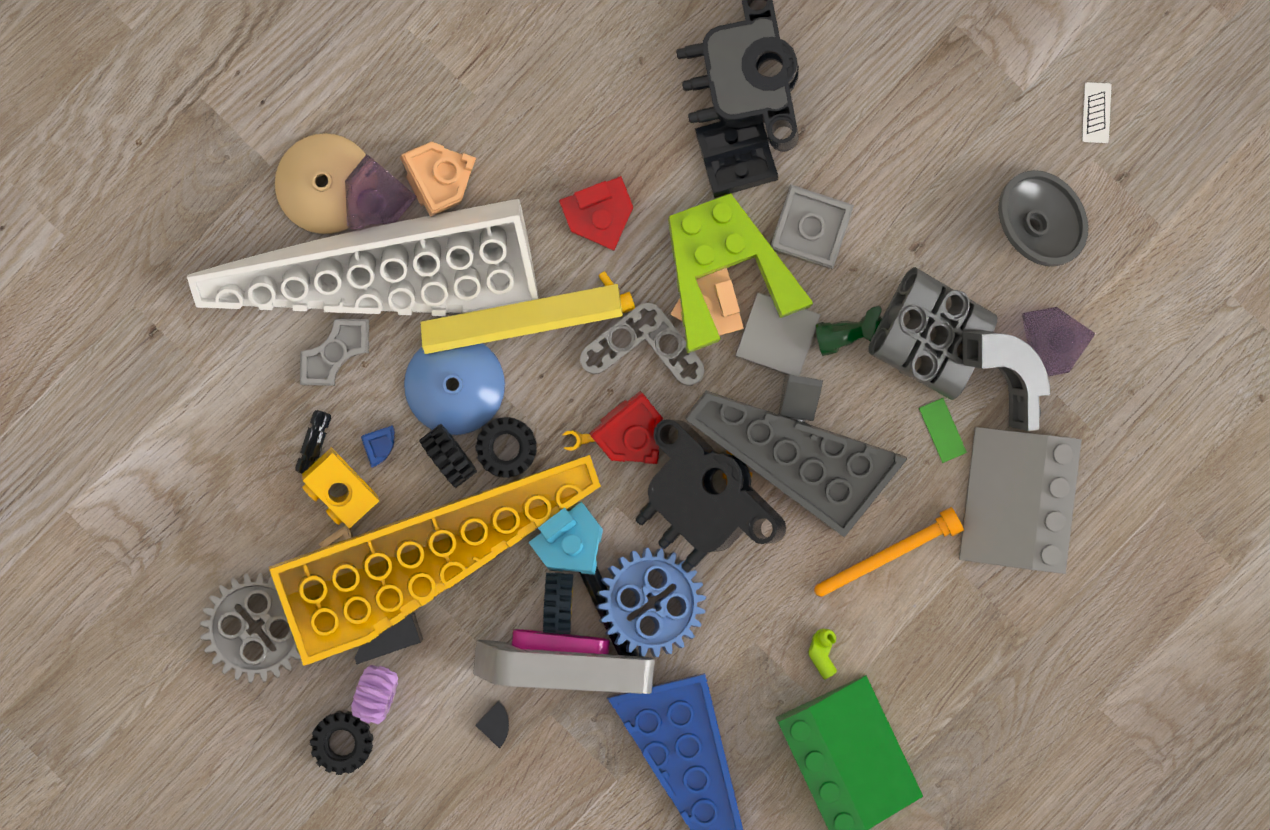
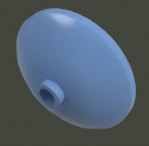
[404,343,505,435]

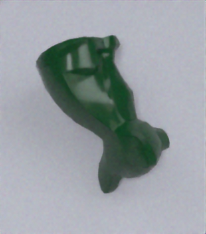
[816,306,882,356]

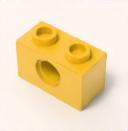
[302,447,379,529]

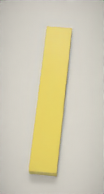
[421,284,623,354]

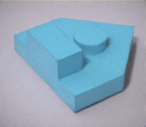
[528,502,603,575]

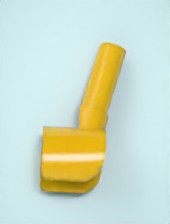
[598,271,635,313]
[562,430,595,451]

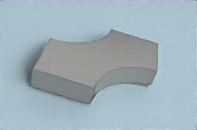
[300,319,370,386]

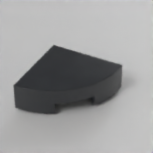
[475,700,509,749]

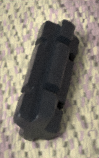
[295,410,331,474]

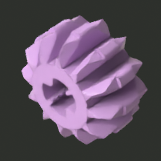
[351,665,398,724]

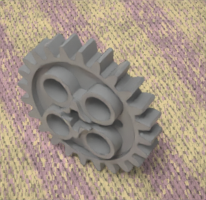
[200,573,301,683]

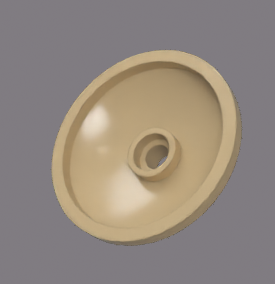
[275,133,376,234]

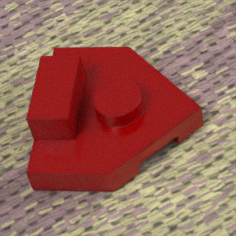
[559,176,633,251]
[589,391,663,464]

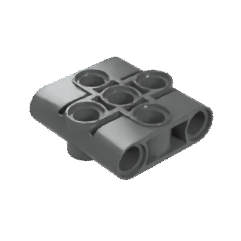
[868,267,998,400]

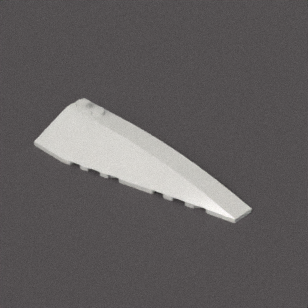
[187,199,539,316]

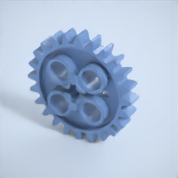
[596,548,706,657]

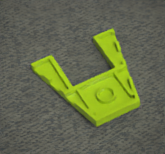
[668,193,813,353]

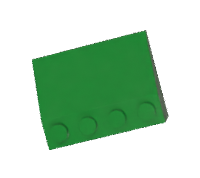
[775,675,924,830]

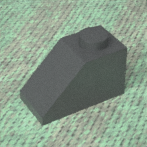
[778,374,823,423]

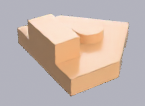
[400,142,476,217]
[670,268,744,336]

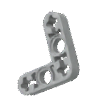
[580,302,704,386]

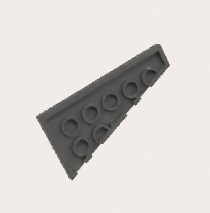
[685,390,907,538]

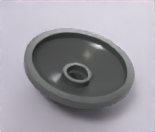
[998,170,1088,267]

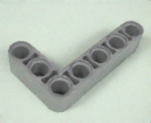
[473,640,655,694]

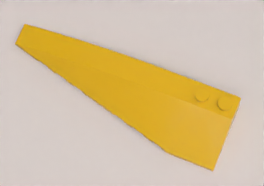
[269,455,601,666]

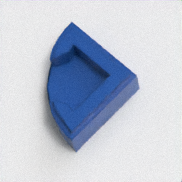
[361,425,395,468]

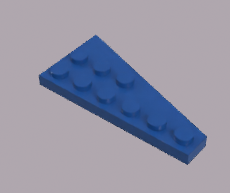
[607,673,743,830]

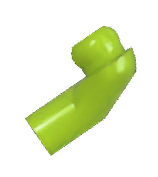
[808,629,837,680]

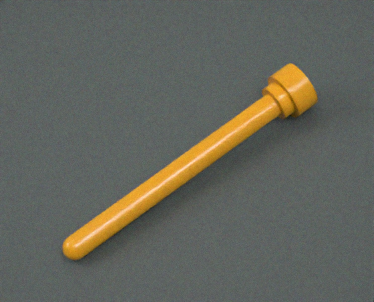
[814,507,964,597]

